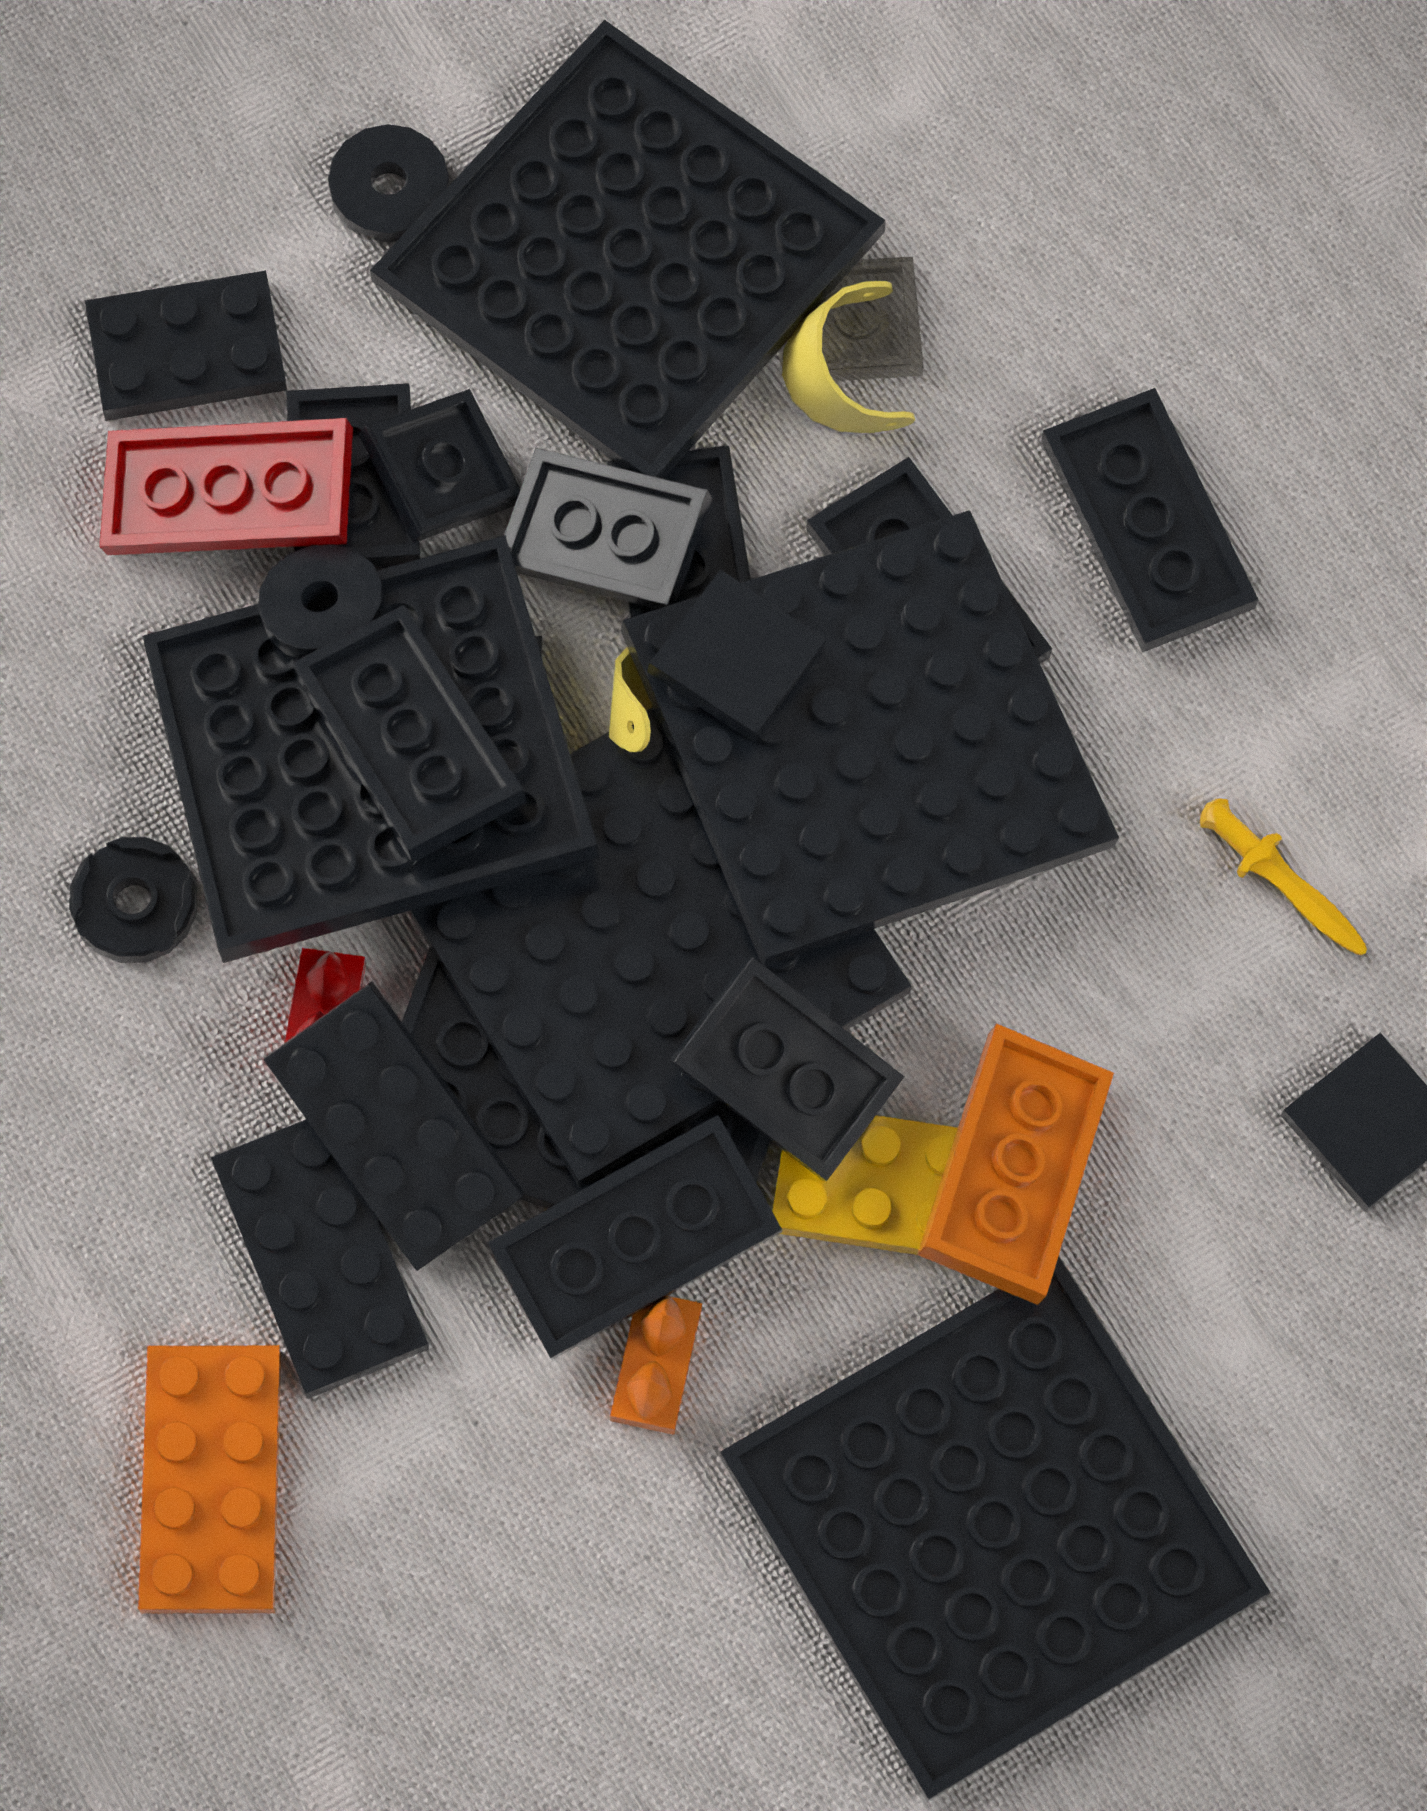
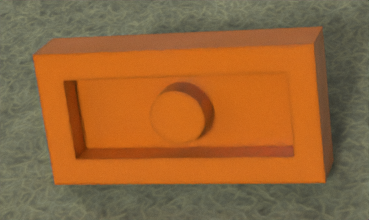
[610,1296,702,1435]

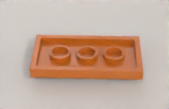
[917,1023,1114,1305]
[138,1345,281,1614]

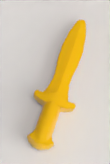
[1200,798,1367,956]

